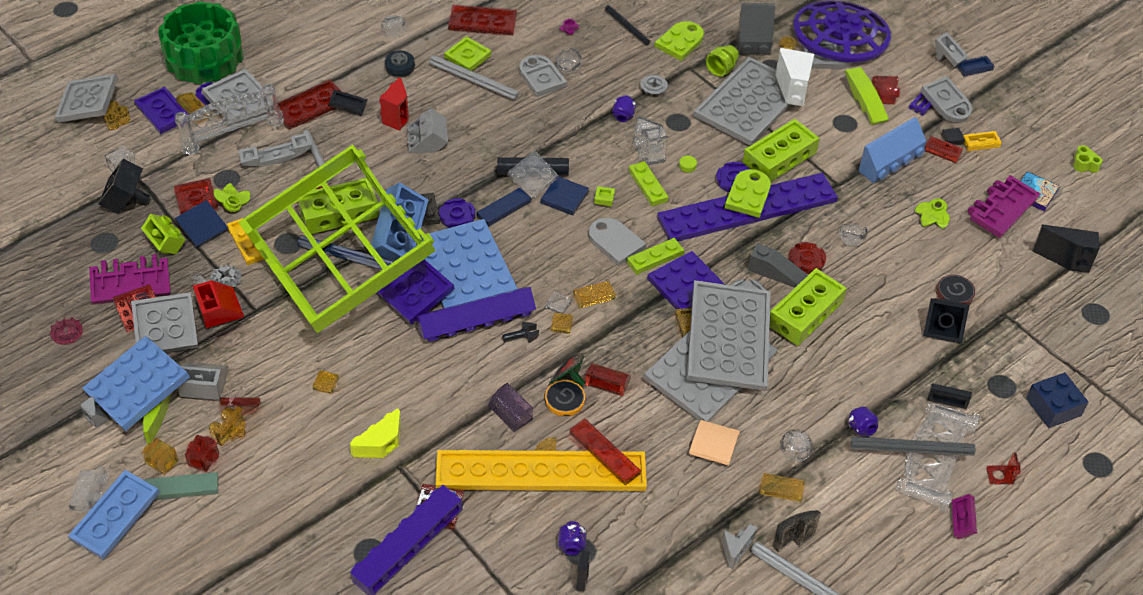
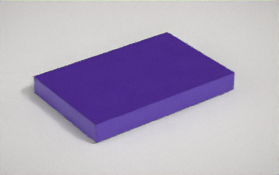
[134,86,192,134]

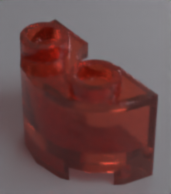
[872,75,900,104]

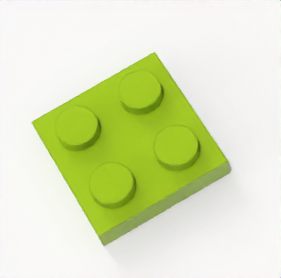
[444,36,492,71]

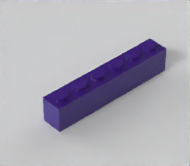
[416,287,536,341]
[350,485,463,595]

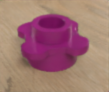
[560,19,579,34]

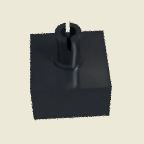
[98,158,150,214]

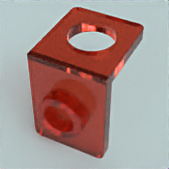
[986,452,1021,485]

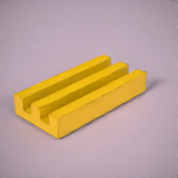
[963,131,1002,151]

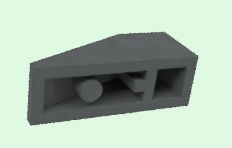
[748,243,808,288]

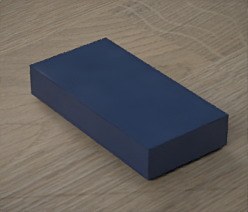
[956,55,994,77]

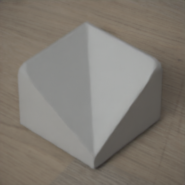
[81,396,109,428]

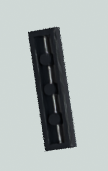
[497,157,569,176]

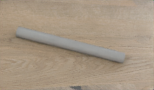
[303,130,332,182]

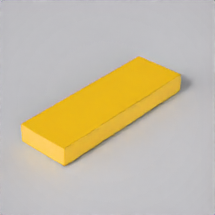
[226,218,264,266]

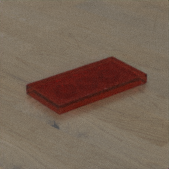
[448,5,517,36]
[270,79,341,130]

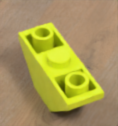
[349,408,401,458]

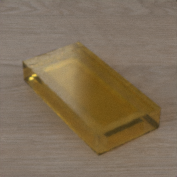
[760,473,805,502]

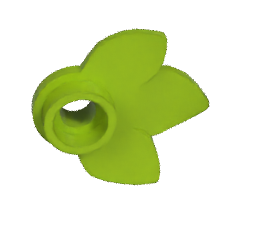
[214,183,250,212]
[915,198,950,229]

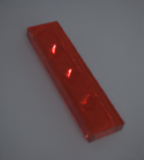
[569,418,641,486]

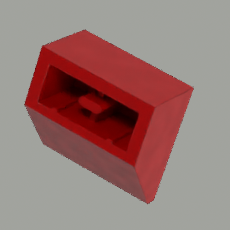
[379,78,409,131]
[193,280,244,329]

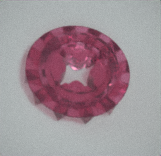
[50,317,83,344]

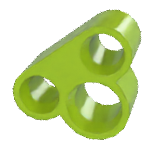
[1073,145,1103,173]

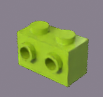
[141,214,186,254]

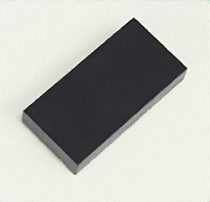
[329,89,368,116]
[927,383,972,409]
[576,550,590,592]

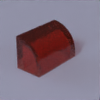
[585,363,631,396]

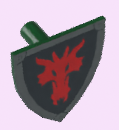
[550,352,585,387]

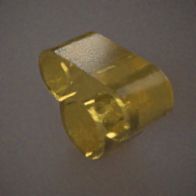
[105,101,131,130]

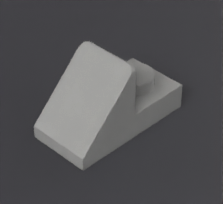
[935,32,969,67]
[722,524,757,569]

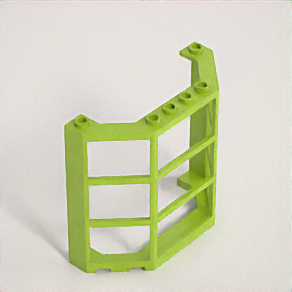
[238,144,436,334]

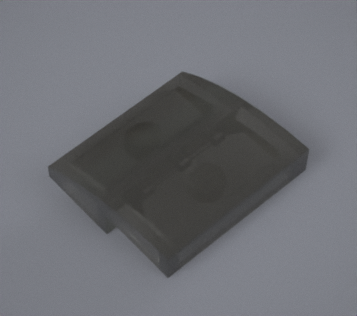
[772,510,821,552]

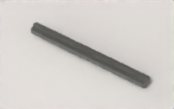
[851,436,976,456]

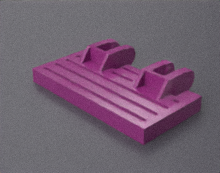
[967,175,1040,239]
[89,254,171,305]

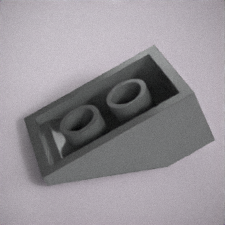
[736,3,775,55]

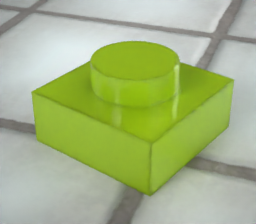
[594,186,615,206]

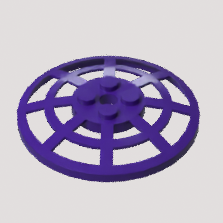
[793,0,891,62]

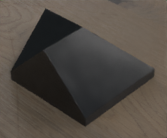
[923,298,970,343]

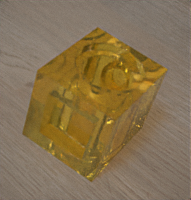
[142,438,178,475]

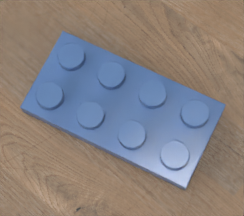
[68,470,160,560]

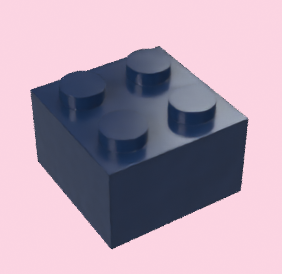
[1026,372,1088,428]

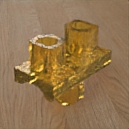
[209,406,246,446]

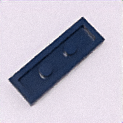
[477,188,531,227]

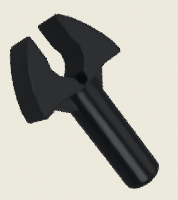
[502,322,539,343]

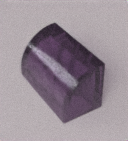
[489,382,533,432]

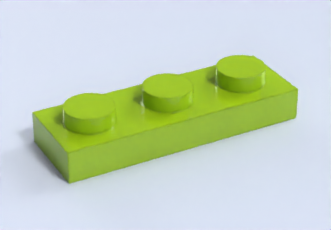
[628,161,669,207]
[627,238,684,275]

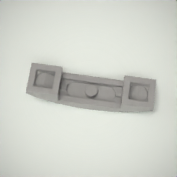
[238,132,312,166]

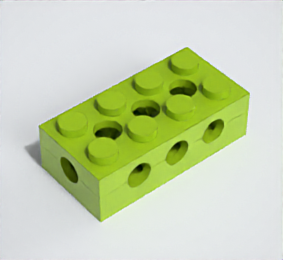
[742,119,820,182]
[297,178,379,234]
[769,268,847,346]

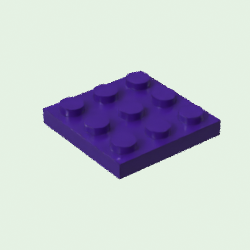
[647,251,725,316]
[376,259,455,325]

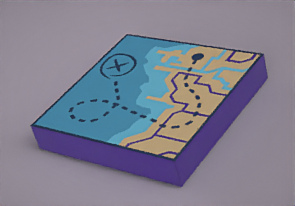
[1021,171,1060,211]

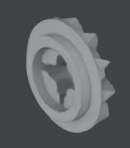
[641,75,668,96]
[210,264,241,288]

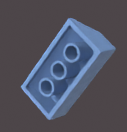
[859,117,927,184]
[371,182,428,261]

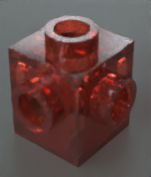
[185,435,219,472]

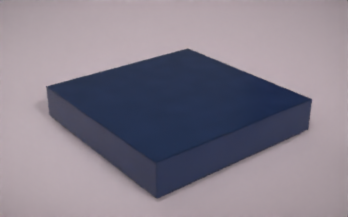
[541,176,589,215]
[175,200,228,249]

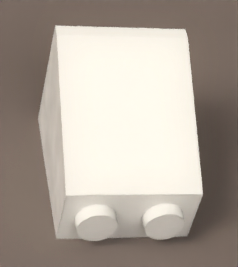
[775,48,814,106]

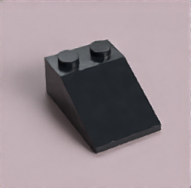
[1032,224,1100,273]

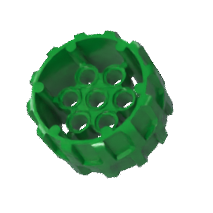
[158,1,244,85]

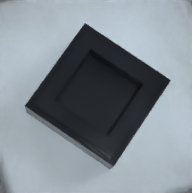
[942,128,965,146]

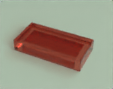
[925,136,963,163]

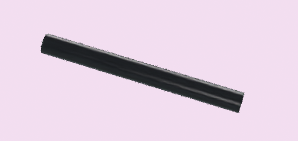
[605,5,651,46]

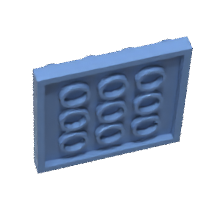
[82,336,190,431]

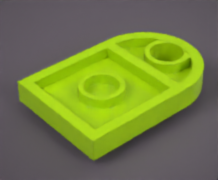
[655,21,704,61]
[725,169,771,218]

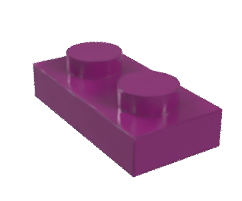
[952,494,977,540]

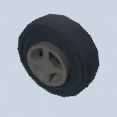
[385,50,415,77]

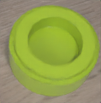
[679,156,697,173]

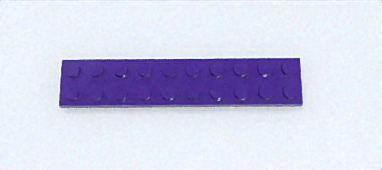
[657,173,838,242]

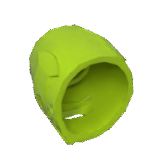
[706,45,739,77]

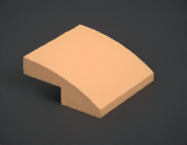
[689,420,740,465]

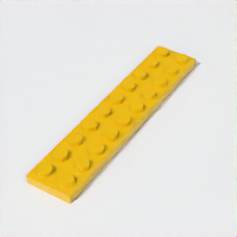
[436,450,647,491]

